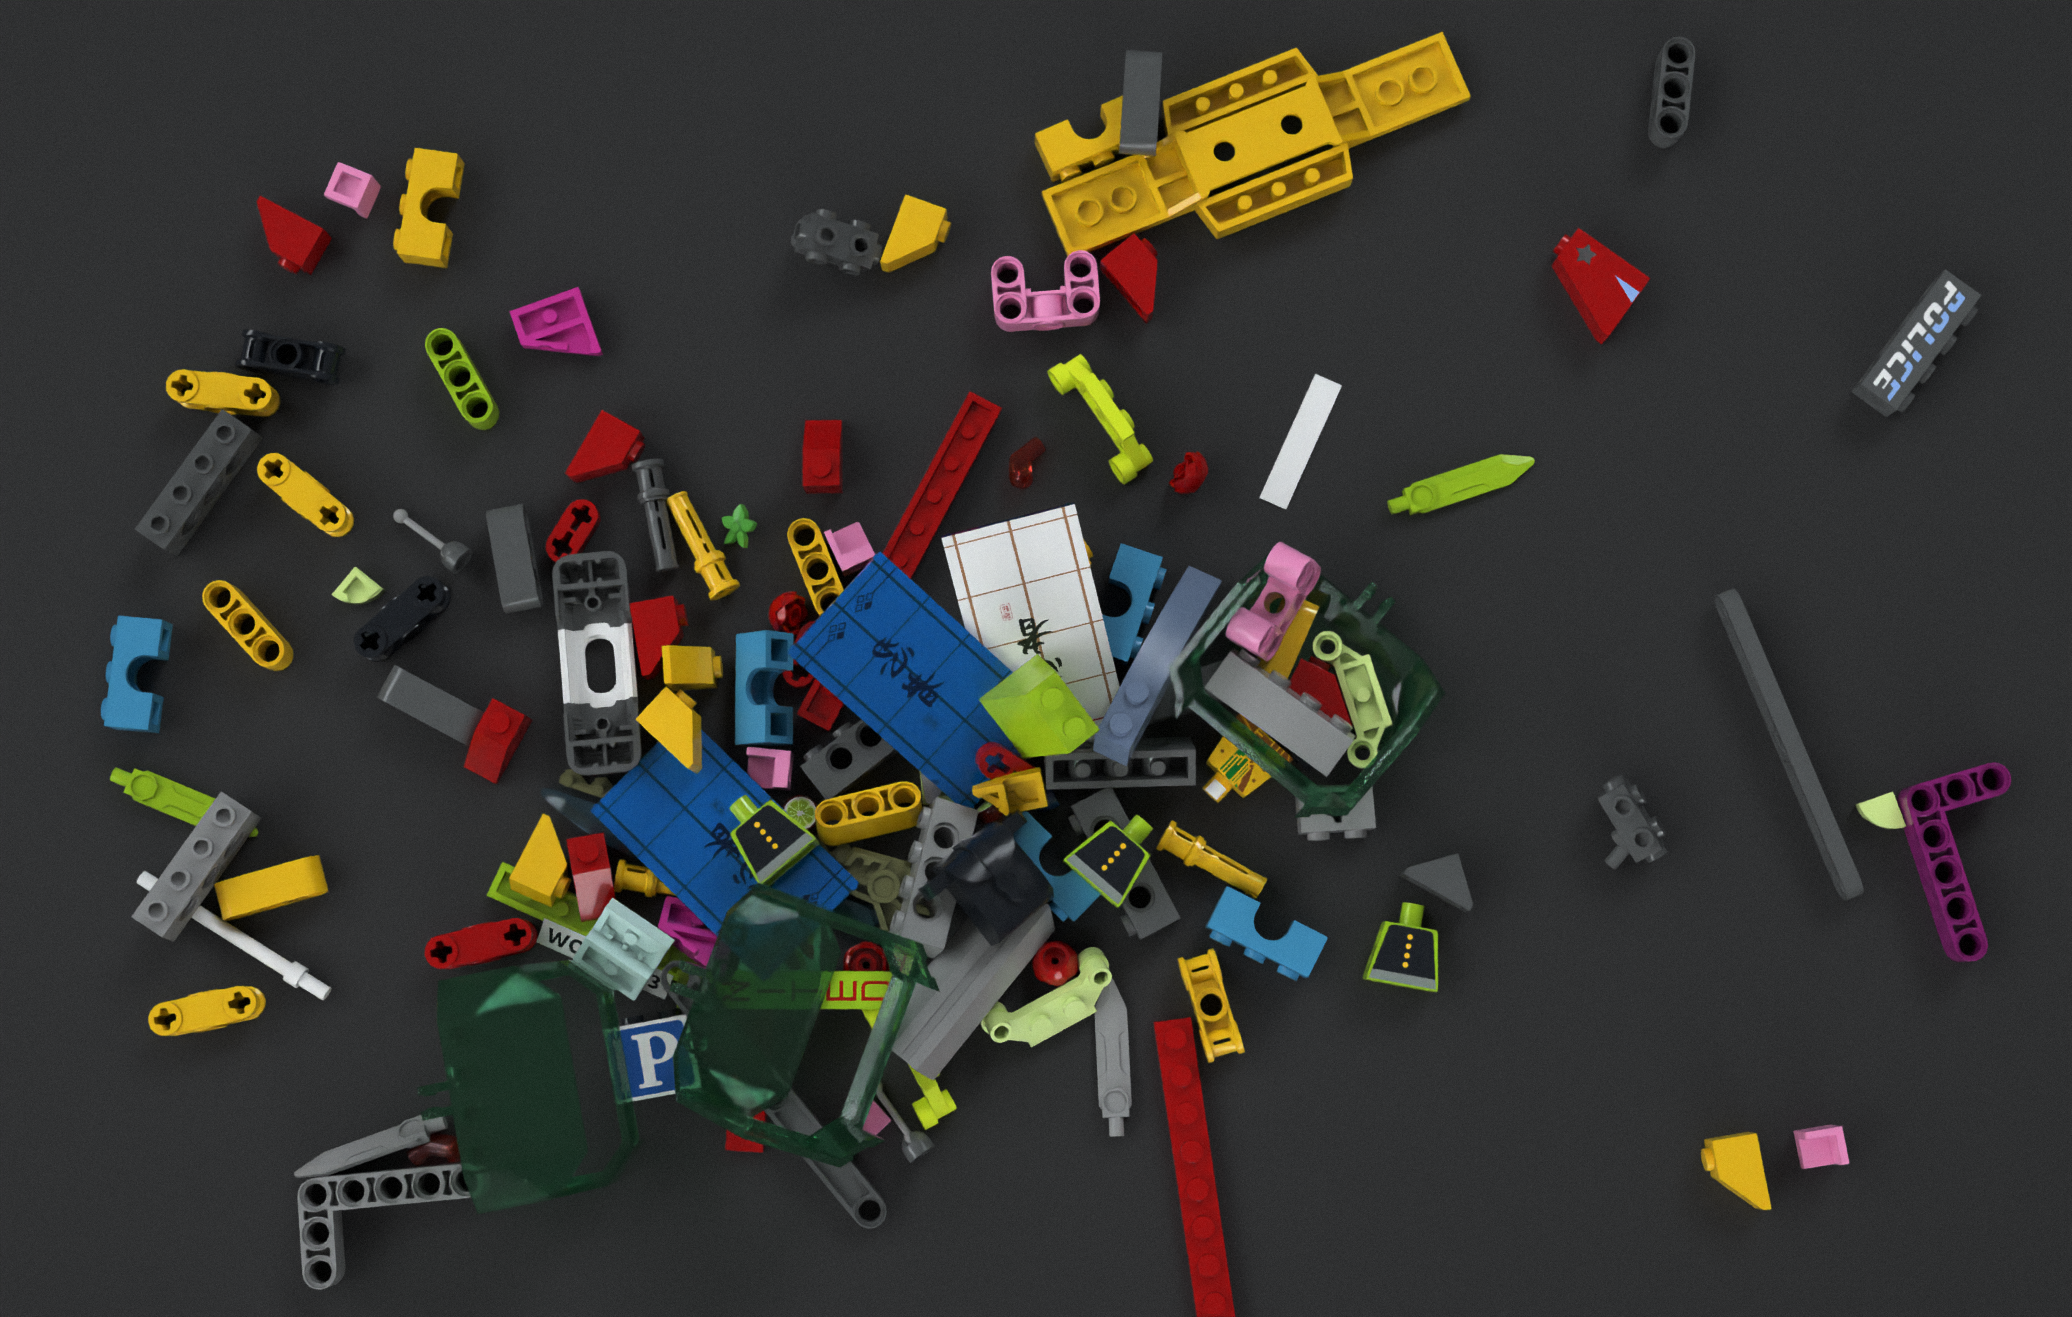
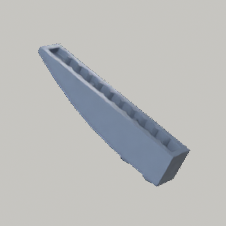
[1093,566,1222,766]

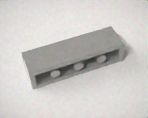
[1204,648,1355,777]

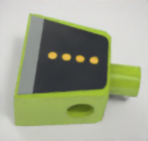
[729,795,820,890]
[1063,814,1153,909]
[1363,902,1438,992]

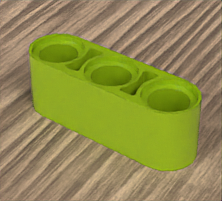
[425,328,499,430]

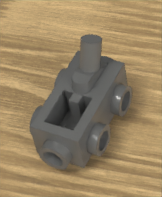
[791,209,882,276]
[1598,774,1667,870]

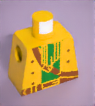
[1202,713,1293,803]

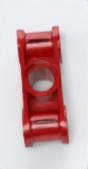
[425,918,538,969]

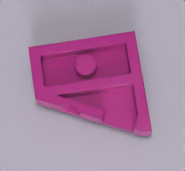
[509,287,603,356]
[658,896,731,978]

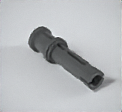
[631,459,679,572]

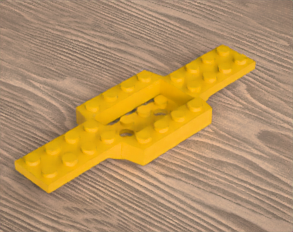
[1042,32,1471,257]

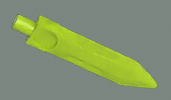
[1387,454,1535,515]
[110,767,258,837]

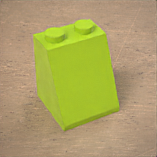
[978,654,1100,758]

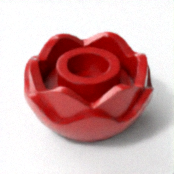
[1169,451,1209,494]
[768,591,808,635]
[843,941,889,971]
[1032,941,1079,986]

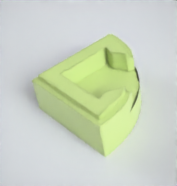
[332,567,386,604]
[1855,792,1907,829]

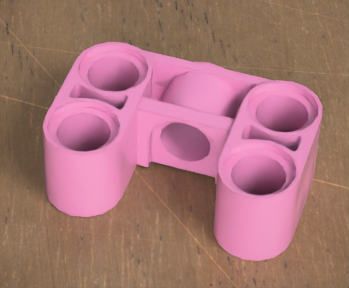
[991,250,1100,332]
[1226,542,1321,661]

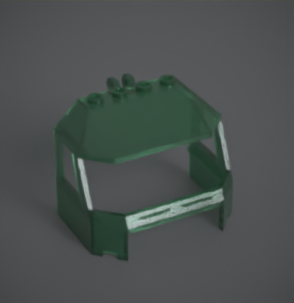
[1169,553,1446,818]
[670,883,940,1168]
[417,960,646,1214]

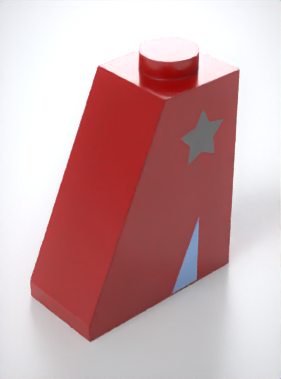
[1551,228,1651,344]

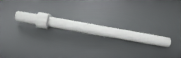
[137,871,332,1001]

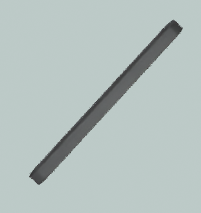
[1714,588,1864,901]
[660,960,887,1229]

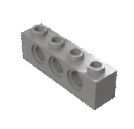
[131,791,262,942]
[890,797,979,959]

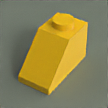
[880,194,951,273]
[662,645,723,691]
[635,687,702,774]
[509,814,571,908]
[1701,1132,1772,1210]

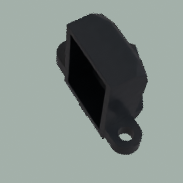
[918,809,1054,946]

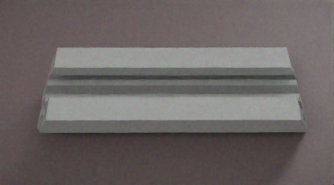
[875,904,1055,1080]

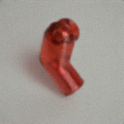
[1008,436,1046,489]
[407,1133,465,1167]

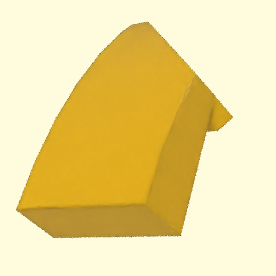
[972,767,1048,816]

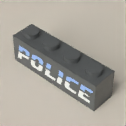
[1851,269,1981,418]

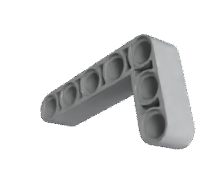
[297,1162,490,1290]

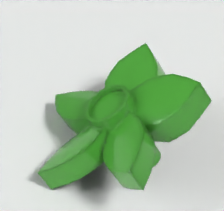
[722,504,757,548]

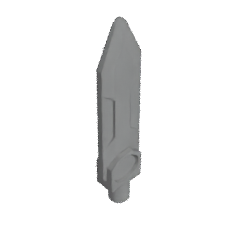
[1094,978,1132,1137]
[294,1114,448,1178]

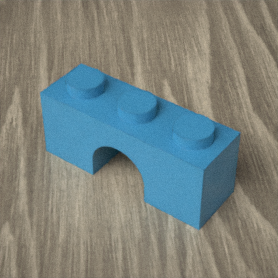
[1102,543,1167,666]
[101,616,173,733]
[735,630,793,747]
[1013,811,1101,922]
[1205,886,1328,981]

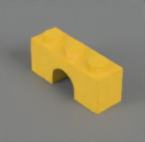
[1035,95,1123,182]
[393,148,465,268]

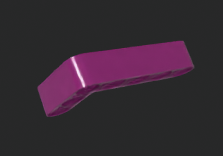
[1896,762,2011,962]

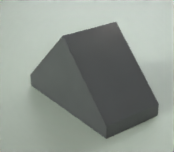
[1399,853,1473,912]

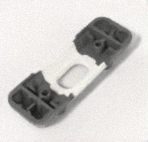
[552,551,642,776]

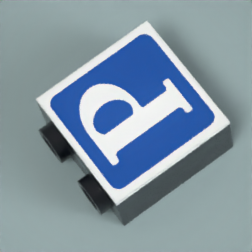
[612,1008,703,1103]

